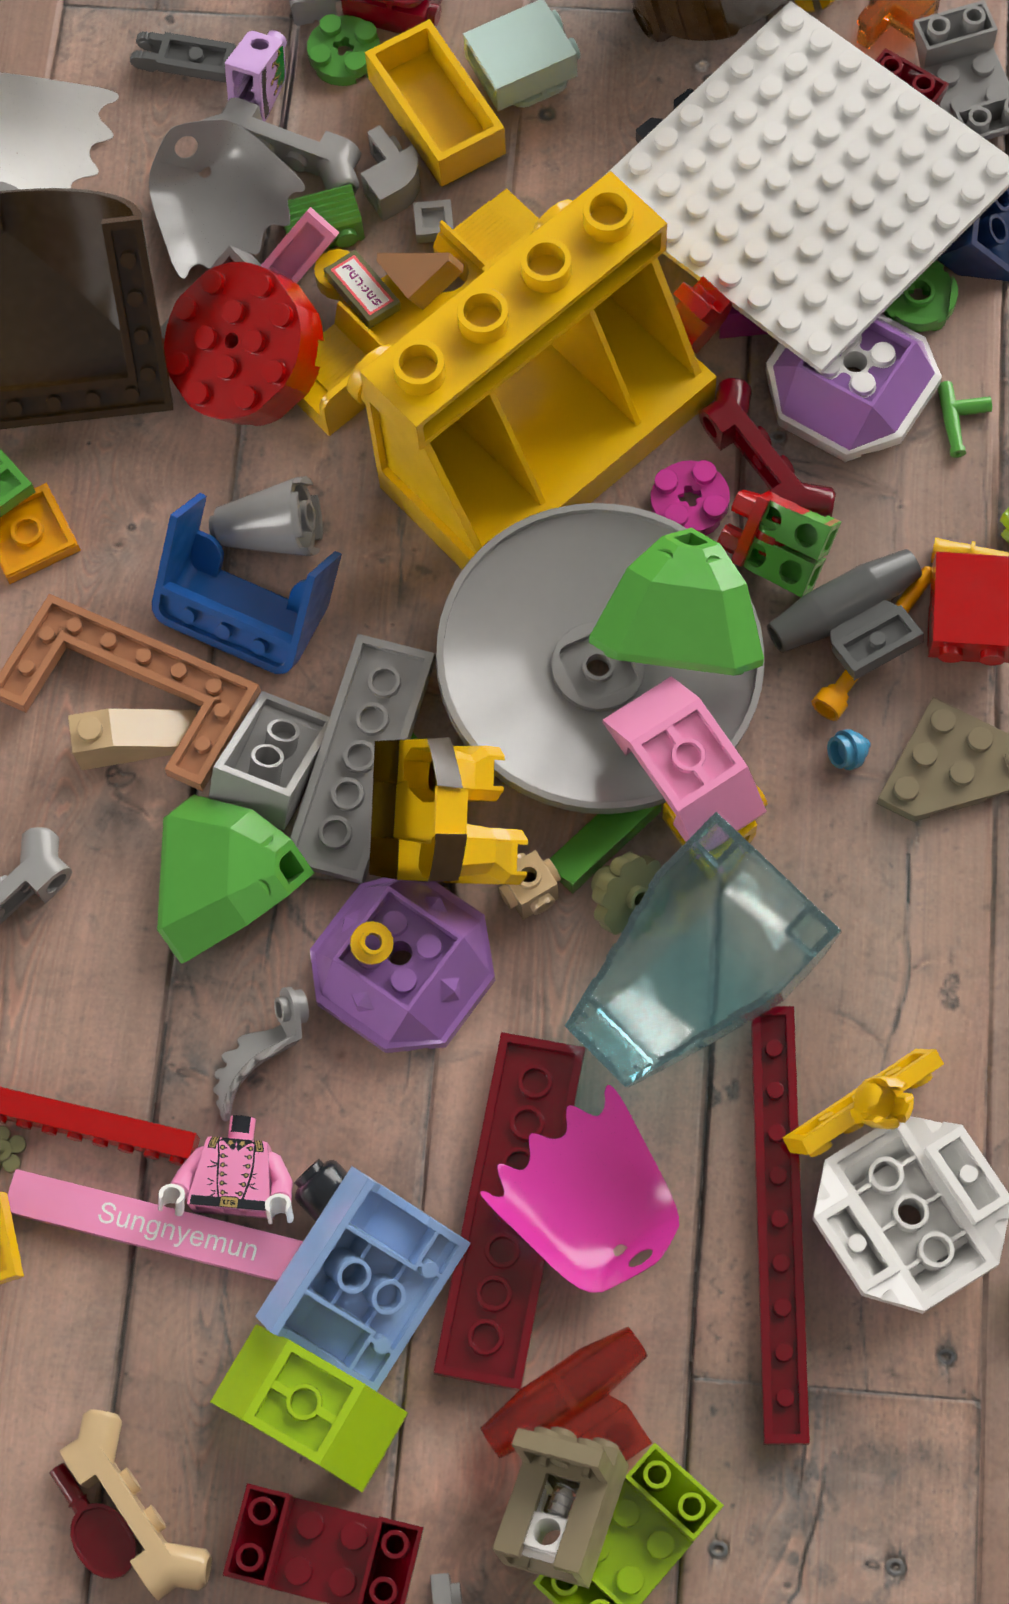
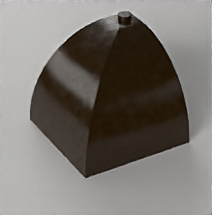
[0,188,174,430]

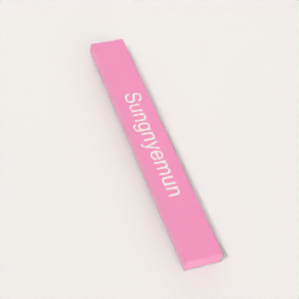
[7,1169,303,1282]

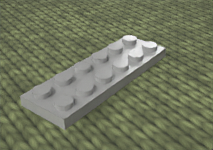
[290,634,436,884]

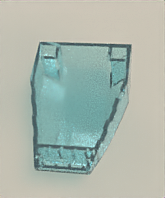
[565,812,842,1088]

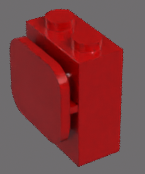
[927,551,1009,666]

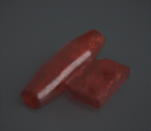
[480,1326,652,1461]

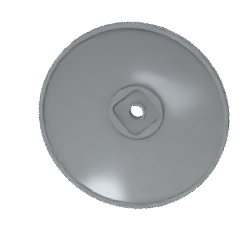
[436,503,764,814]

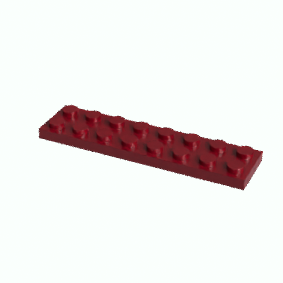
[433,1032,585,1391]

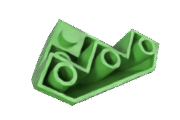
[589,528,764,676]
[157,795,314,964]

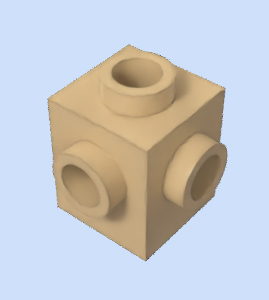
[498,850,561,920]

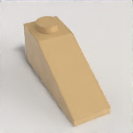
[68,708,197,770]

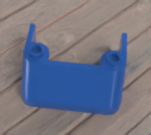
[152,493,342,674]

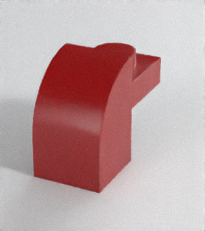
[673,276,732,354]

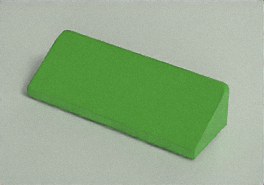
[550,804,661,894]

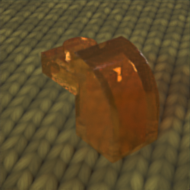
[857,0,940,49]

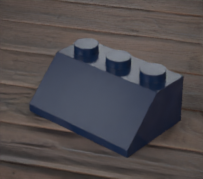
[937,188,1009,281]

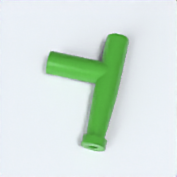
[937,381,992,458]

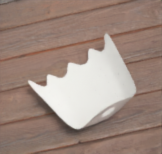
[0,73,119,189]

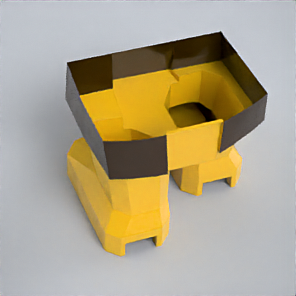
[369,737,528,885]

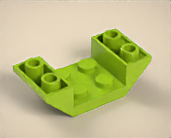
[210,1324,408,1493]
[533,1442,724,1604]

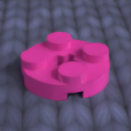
[650,460,730,536]

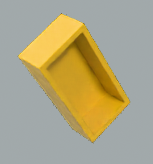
[365,19,506,187]

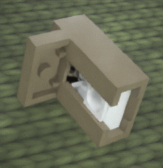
[492,1427,629,1588]

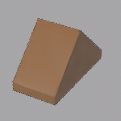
[376,253,464,310]

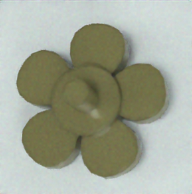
[0,1126,26,1173]

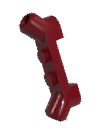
[699,377,836,517]

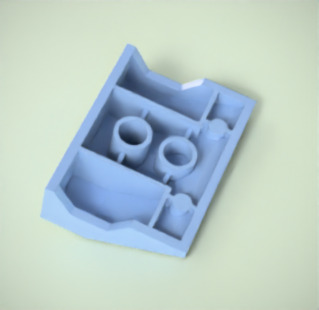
[255,1166,471,1392]

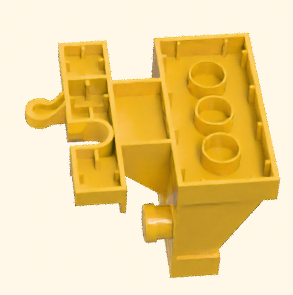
[297,171,717,570]

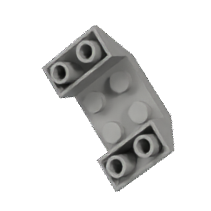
[913,0,1009,140]

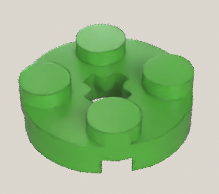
[307,14,380,86]
[884,260,958,332]

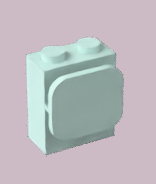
[463,0,580,111]

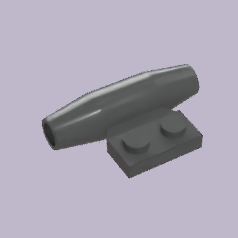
[767,549,924,680]

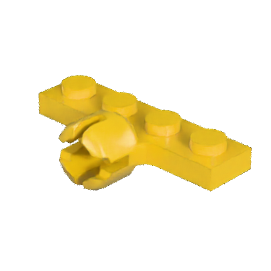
[783,1049,944,1157]

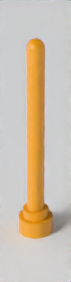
[811,566,932,721]

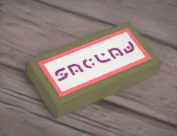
[324,250,401,329]

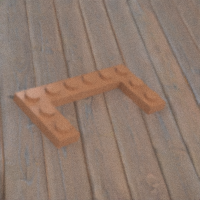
[0,594,261,792]

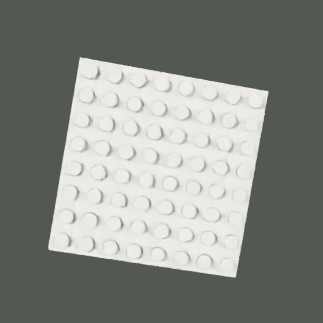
[605,1,1009,374]

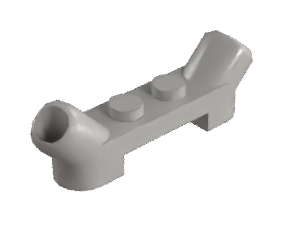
[203,98,361,195]
[0,827,72,924]

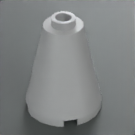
[209,476,323,556]

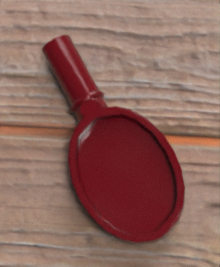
[49,1463,136,1580]

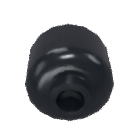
[294,1159,348,1221]

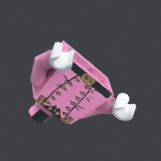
[158,1115,294,1224]

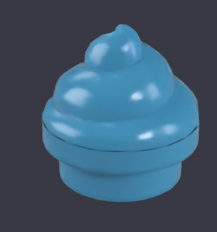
[827,729,871,770]

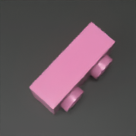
[261,207,339,283]

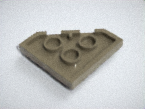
[877,697,1009,822]

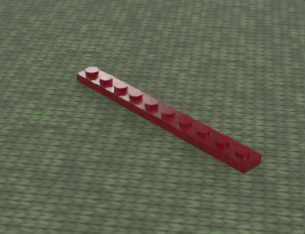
[750,1006,810,1445]

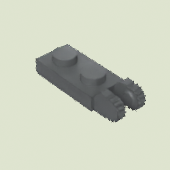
[130,31,236,83]

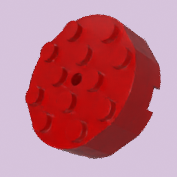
[164,262,324,426]

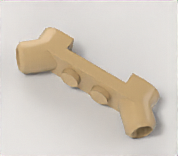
[59,1409,212,1601]

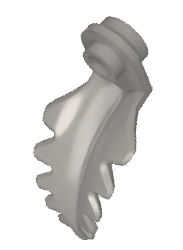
[213,987,309,1121]

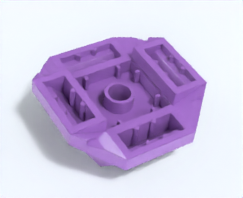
[310,878,495,1053]

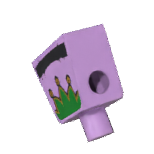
[225,30,287,122]

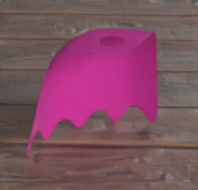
[480,1085,680,1293]

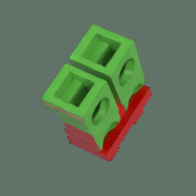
[717,489,842,597]

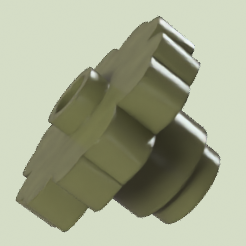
[591,852,668,938]

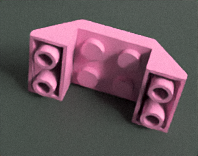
[602,676,766,858]

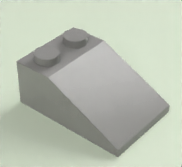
[209,691,330,830]

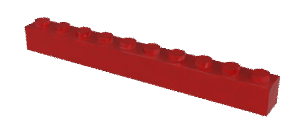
[0,1087,200,1166]

